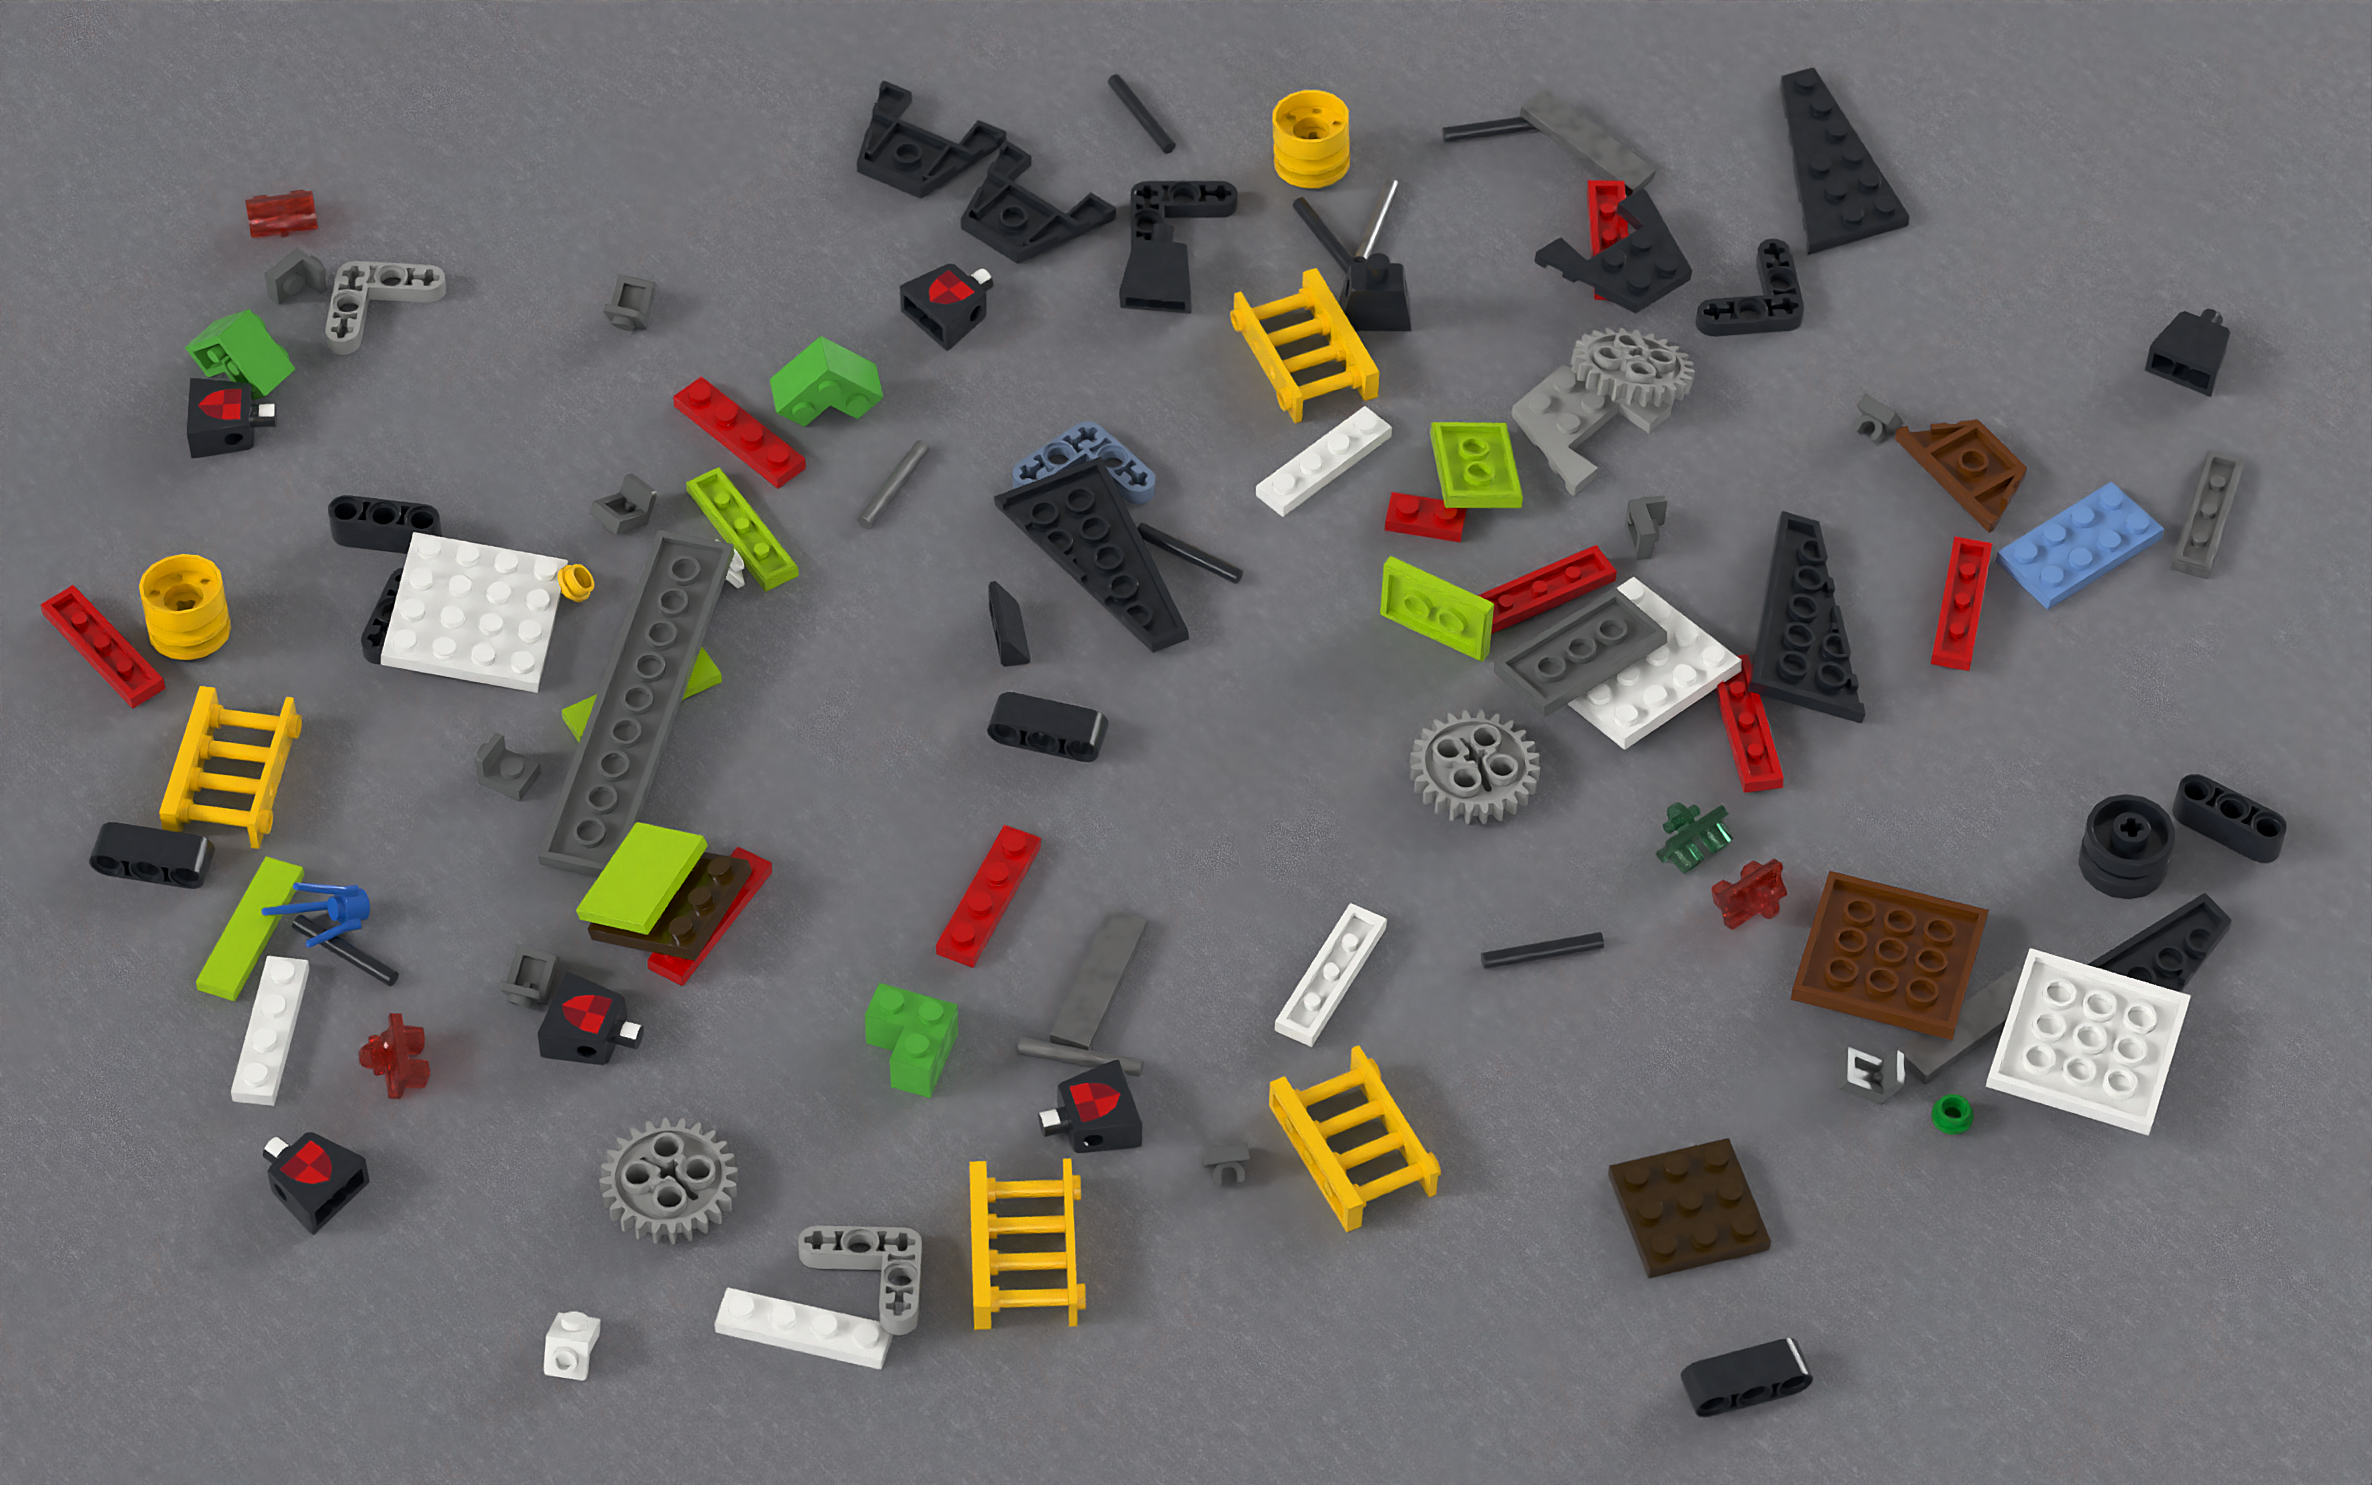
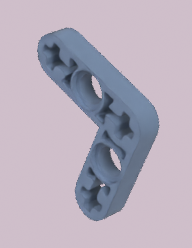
[1012,421,1156,504]

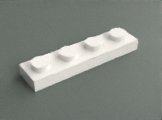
[1256,406,1392,517]
[1275,903,1387,1047]
[231,956,310,1106]
[715,1288,893,1370]

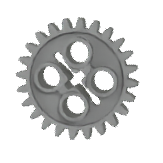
[1571,328,1695,407]
[1410,710,1540,824]
[599,1118,738,1244]

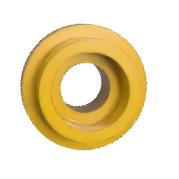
[558,564,594,602]

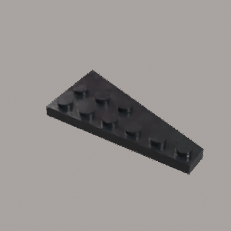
[1780,67,1910,255]
[994,457,1189,653]
[1748,511,1866,724]
[2087,893,2232,993]

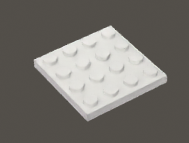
[381,532,568,693]
[1568,577,1742,750]
[1986,948,2191,1136]

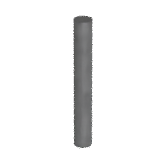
[1354,179,1399,263]
[857,440,929,529]
[1018,1037,1143,1077]

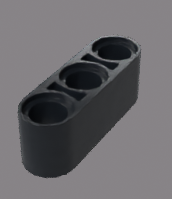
[328,495,442,554]
[987,692,1109,762]
[2172,774,2287,863]
[89,822,215,889]
[1680,1338,1813,1417]

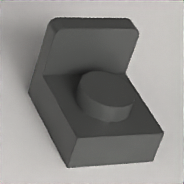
[265,248,327,305]
[1625,495,1668,560]
[474,732,541,802]

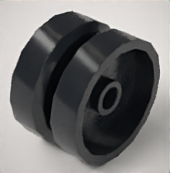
[2079,794,2176,899]

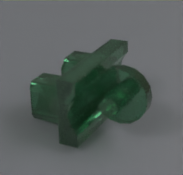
[1655,802,1734,874]

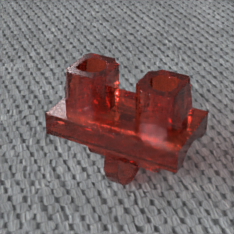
[245,189,318,238]
[1711,858,1788,930]
[358,1013,430,1099]

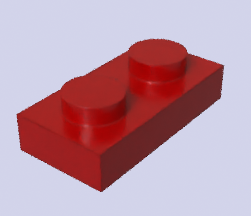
[1385,492,1467,543]

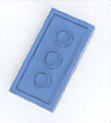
[1995,481,2164,610]

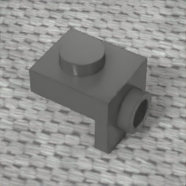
[603,274,657,331]
[589,473,657,534]
[499,945,560,1009]
[1838,1047,1906,1105]

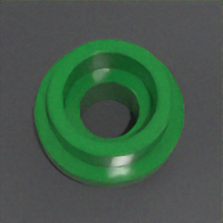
[1931,1094,1974,1135]

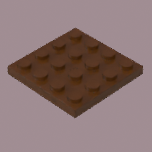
[1791,871,1989,1040]

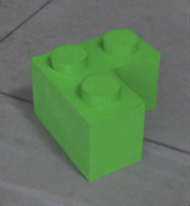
[184,309,295,400]
[769,336,884,427]
[865,983,958,1098]

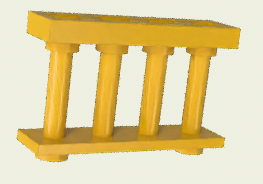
[1230,268,1380,424]
[159,686,302,849]
[1269,1045,1441,1232]
[969,1158,1086,1330]

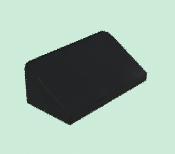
[988,581,1031,667]

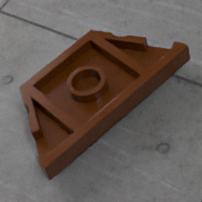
[1895,419,2027,533]

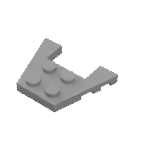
[1511,365,1672,496]

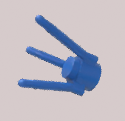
[261,882,370,948]

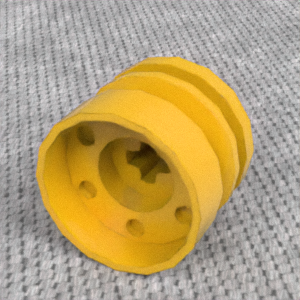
[1272,90,1350,188]
[139,554,231,660]

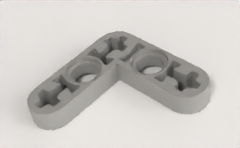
[325,261,447,355]
[798,1226,922,1335]

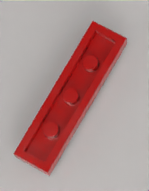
[1586,180,1628,300]
[673,376,806,489]
[1930,536,1993,671]
[1477,545,1617,634]
[40,585,166,709]
[1714,654,1784,793]
[936,825,1041,968]
[647,846,772,987]

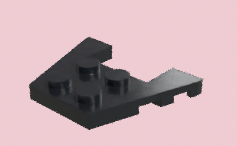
[857,80,1007,199]
[961,140,1116,264]
[1534,188,1692,314]

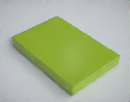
[1430,422,1523,508]
[1380,556,1494,662]
[576,822,708,935]

